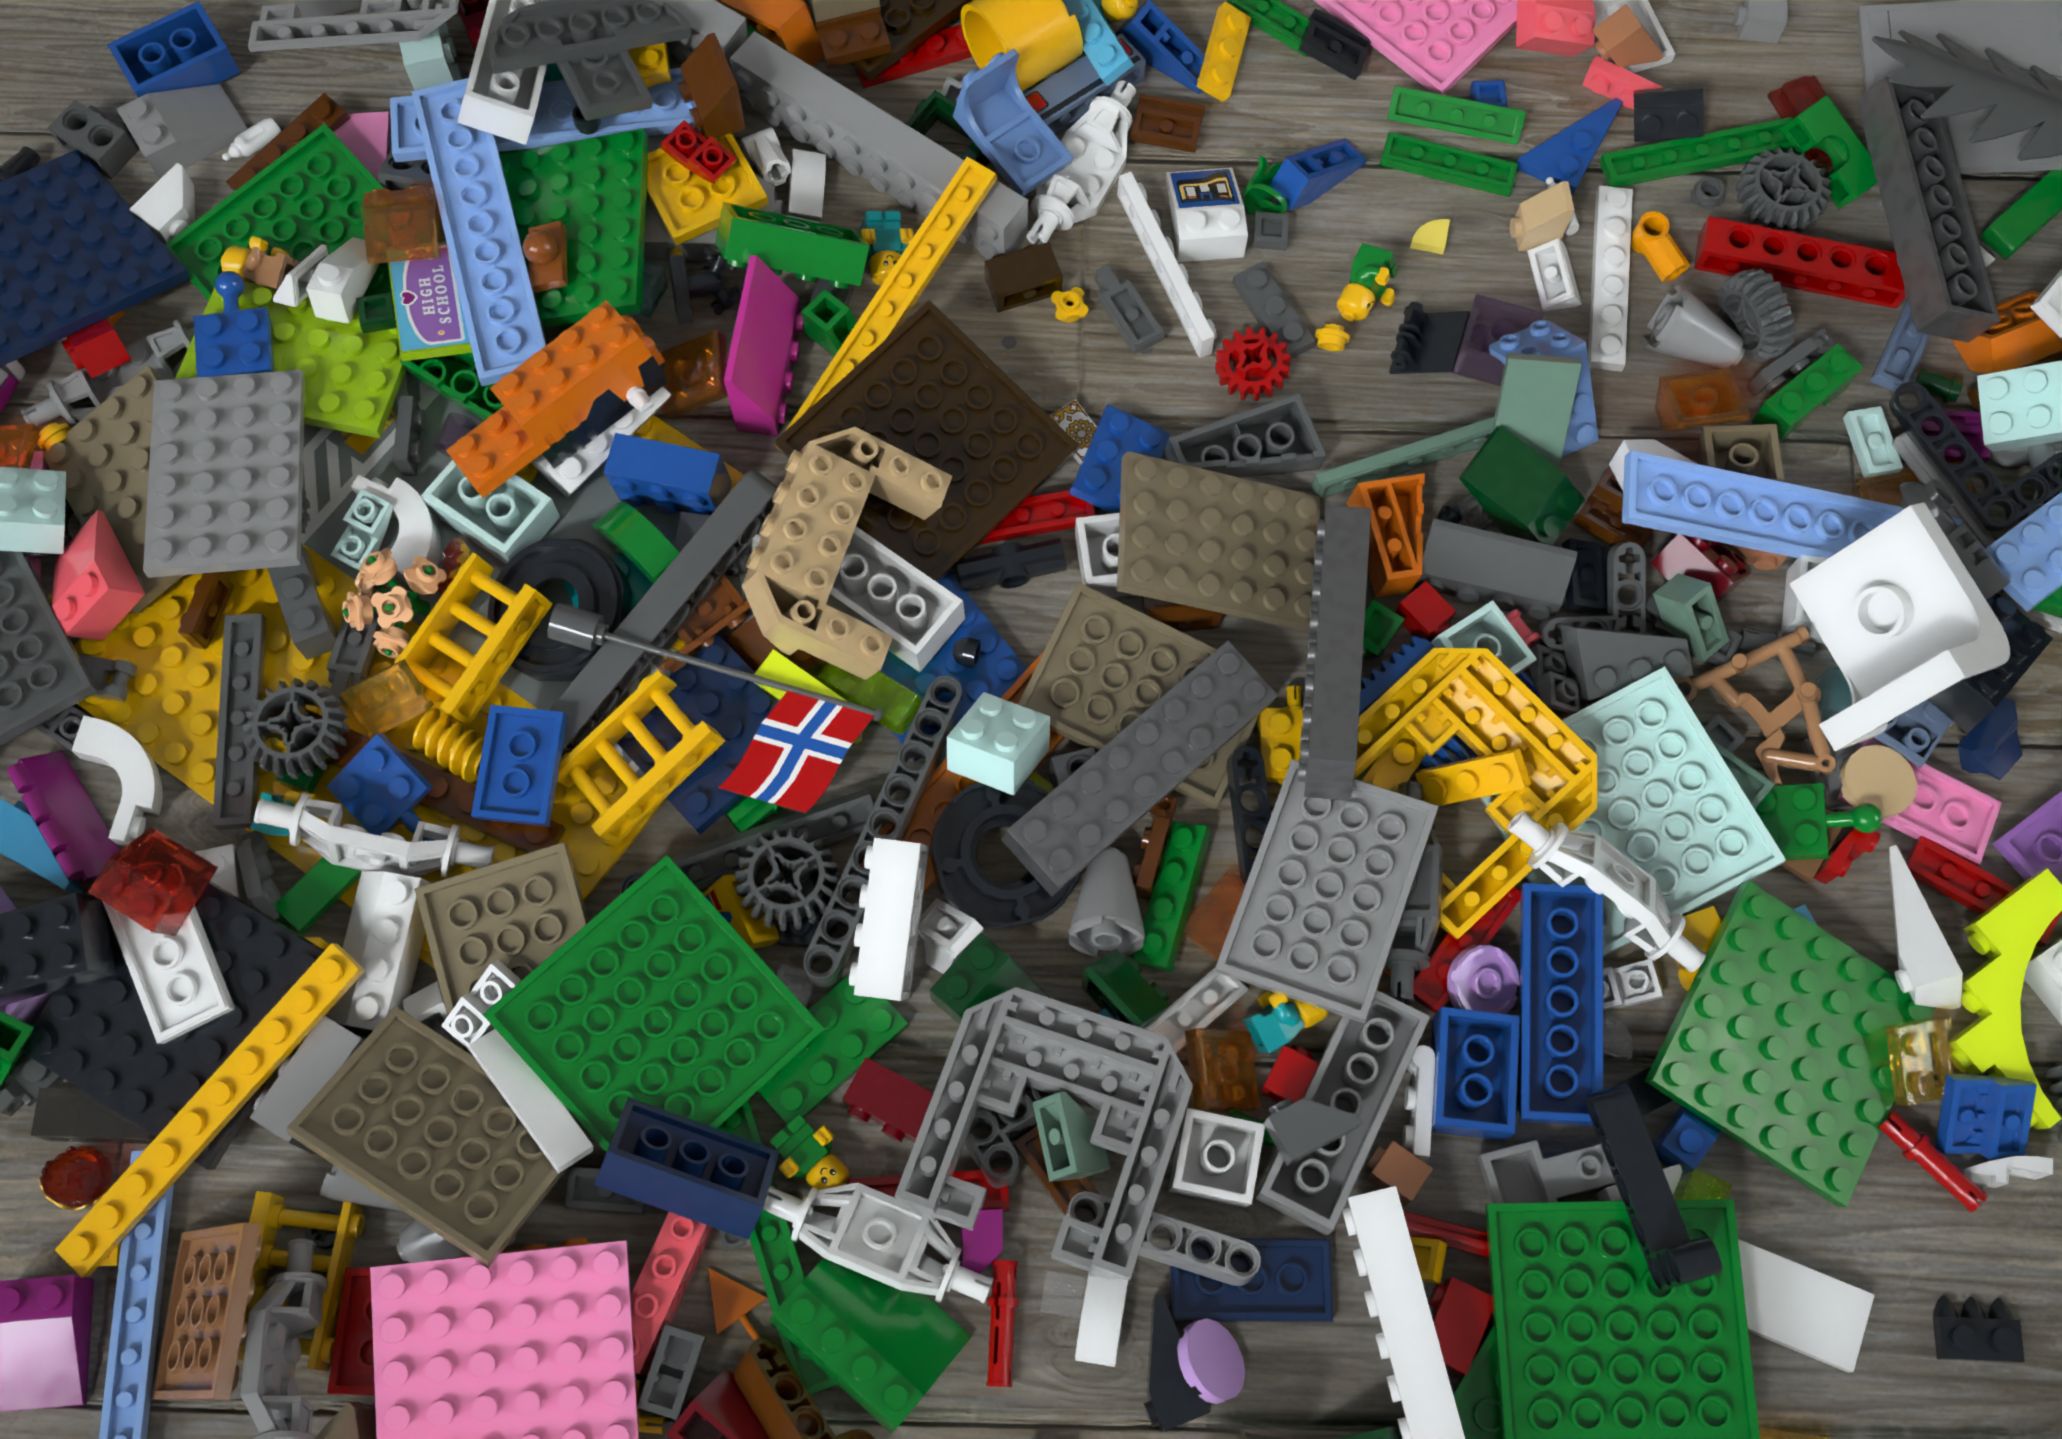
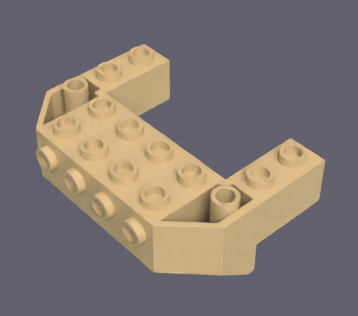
[742,427,952,680]

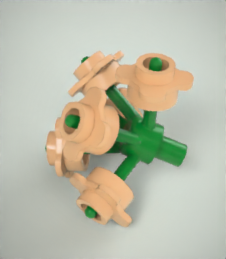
[342,548,447,658]

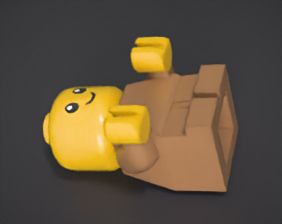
[221,236,301,290]

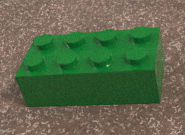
[715,202,870,289]

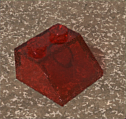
[88,827,218,936]

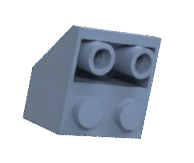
[1874,700,1952,768]

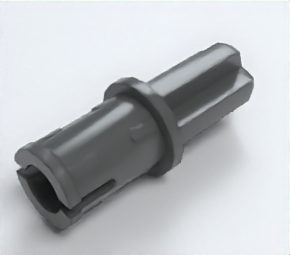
[1738,626,1815,661]

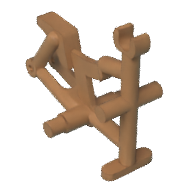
[1674,625,1836,786]

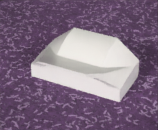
[918,898,984,974]

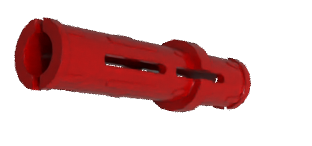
[1877,1109,1988,1212]
[986,1260,1019,1387]

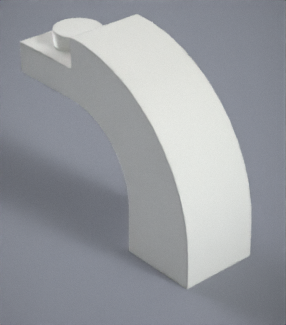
[351,475,441,583]
[71,715,163,848]

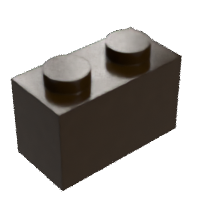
[984,242,1063,313]

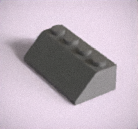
[1413,518,1578,619]

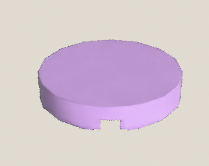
[1447,945,1520,1014]
[1177,1318,1245,1404]

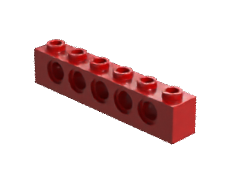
[1694,216,1906,309]

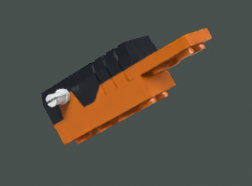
[446,300,667,498]

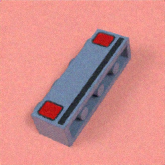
[1022,33,1146,135]

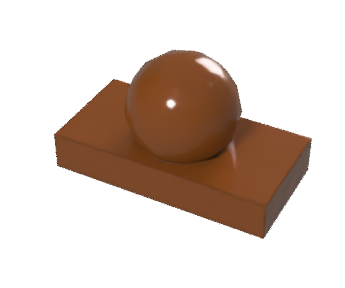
[522,220,568,293]

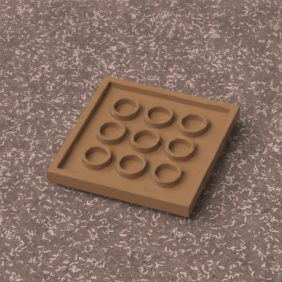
[151,1222,262,1401]

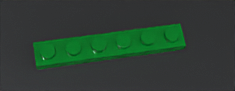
[1599,117,1797,187]

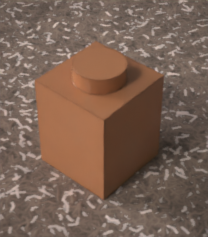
[1365,1141,1433,1206]

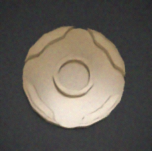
[1839,745,1917,819]

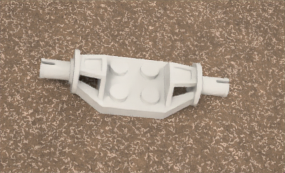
[1027,80,1136,245]
[254,793,494,878]
[1507,810,1706,972]
[762,1183,994,1304]

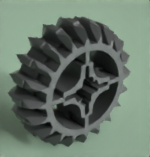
[1736,146,1831,233]
[1717,268,1796,363]
[242,678,350,780]
[735,827,839,932]

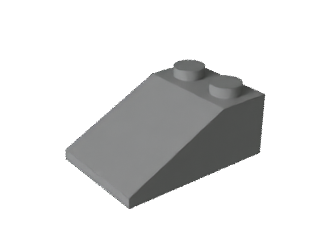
[117,84,248,179]

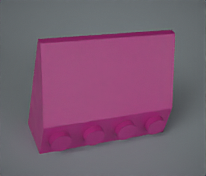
[724,255,804,436]

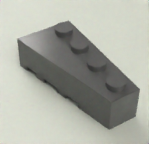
[1163,393,1327,478]

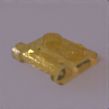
[1886,1017,1954,1106]

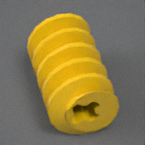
[412,707,485,783]

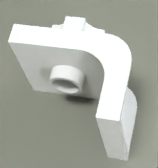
[1789,502,2010,751]

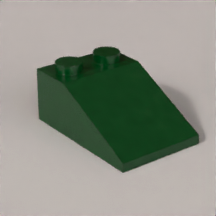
[1459,426,1585,546]
[929,933,1050,1025]

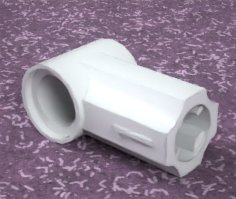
[740,127,791,186]

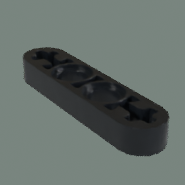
[1226,746,1271,887]

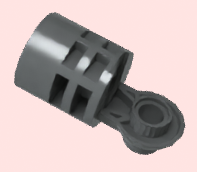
[1900,479,2011,600]

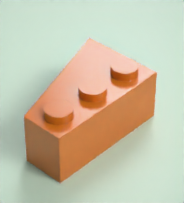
[715,0,824,67]
[1346,473,1425,598]

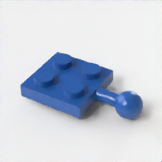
[193,271,274,377]
[326,733,435,841]

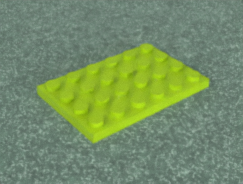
[175,281,406,438]

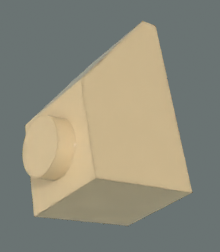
[1510,181,1575,251]

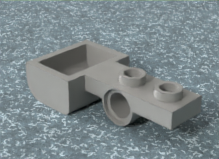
[1477,1140,1616,1204]

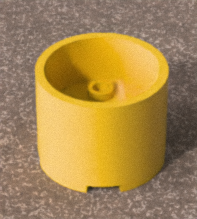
[961,0,1083,92]

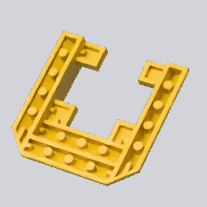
[1354,648,1597,940]

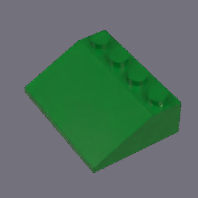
[770,1258,972,1433]

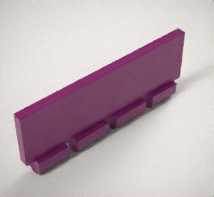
[6,750,129,882]

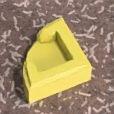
[1410,219,1450,255]

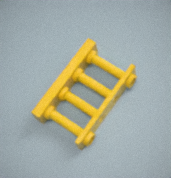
[387,552,553,726]
[557,670,726,845]
[237,1191,365,1372]

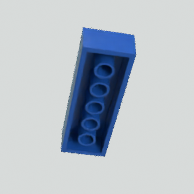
[1518,883,1603,1126]

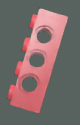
[631,1212,714,1377]

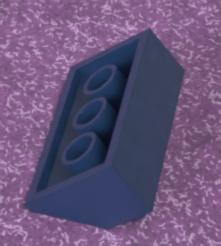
[594,1097,779,1240]

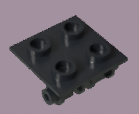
[1389,302,1470,374]

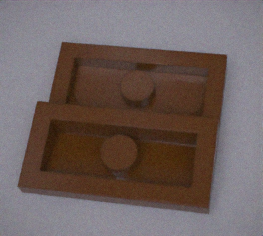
[1573,466,1654,557]

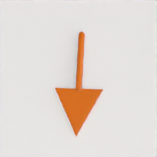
[708,1268,767,1341]

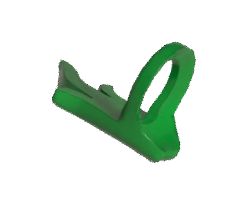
[1241,156,1288,215]

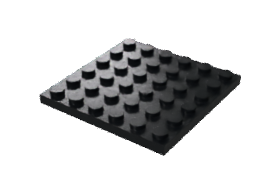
[21,844,325,1170]

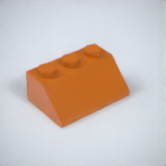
[1951,290,2062,374]

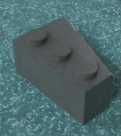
[1560,624,1693,700]

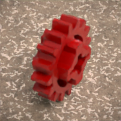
[1215,327,1291,401]

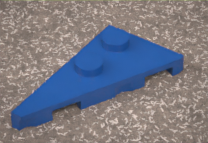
[1517,98,1623,195]

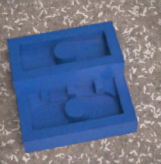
[1935,1074,2037,1160]

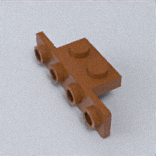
[656,574,750,673]

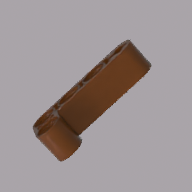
[734,1338,875,1439]

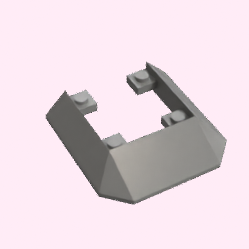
[248,0,459,52]
[895,987,1193,1280]

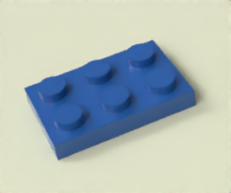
[1069,404,1171,514]
[471,705,568,827]

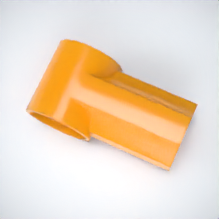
[1630,211,1690,283]

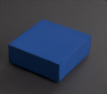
[1469,80,1508,107]

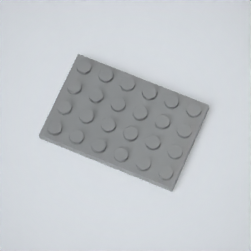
[143,370,305,578]
[1215,759,1439,1024]

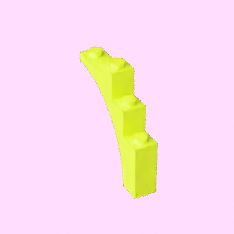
[1943,868,2062,1130]

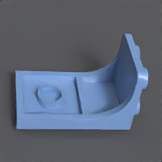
[953,49,1074,196]
[1489,320,1599,457]

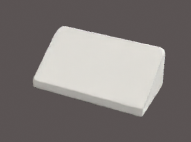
[1527,238,1582,311]
[273,244,328,307]

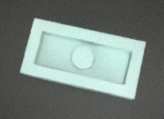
[1843,406,1903,480]

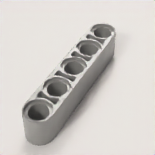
[1066,1191,1261,1286]

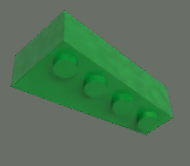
[400,353,504,422]

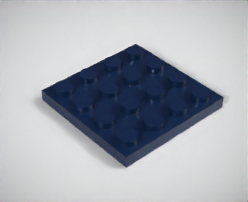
[617,634,779,835]

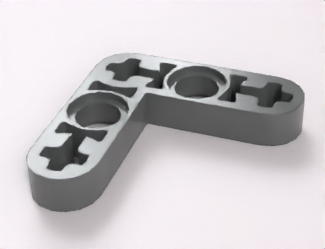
[1537,542,1646,650]

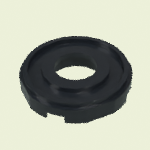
[488,539,632,681]
[929,779,1081,930]

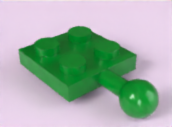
[1755,783,1883,861]

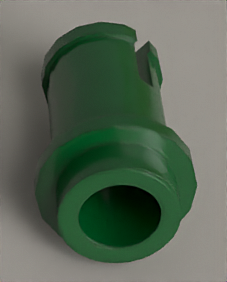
[1915,368,1964,403]

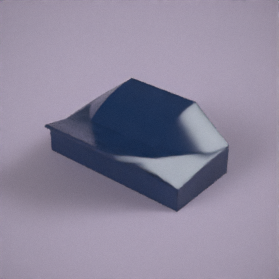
[1958,697,2023,780]

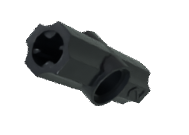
[955,538,1067,592]

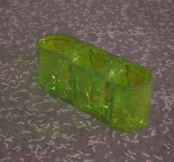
[815,662,922,735]

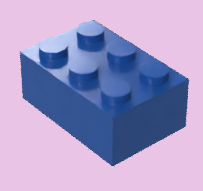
[107,1,241,98]
[603,433,732,515]
[1431,1007,1520,1141]

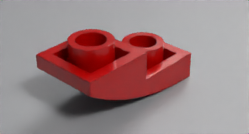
[661,120,737,184]
[1813,828,1881,884]

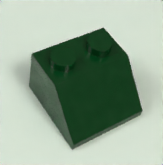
[1081,949,1169,1029]

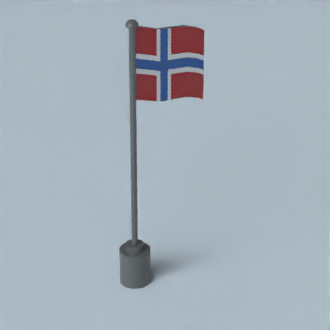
[548,603,883,814]

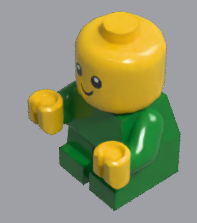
[1337,243,1398,321]
[769,1114,851,1190]

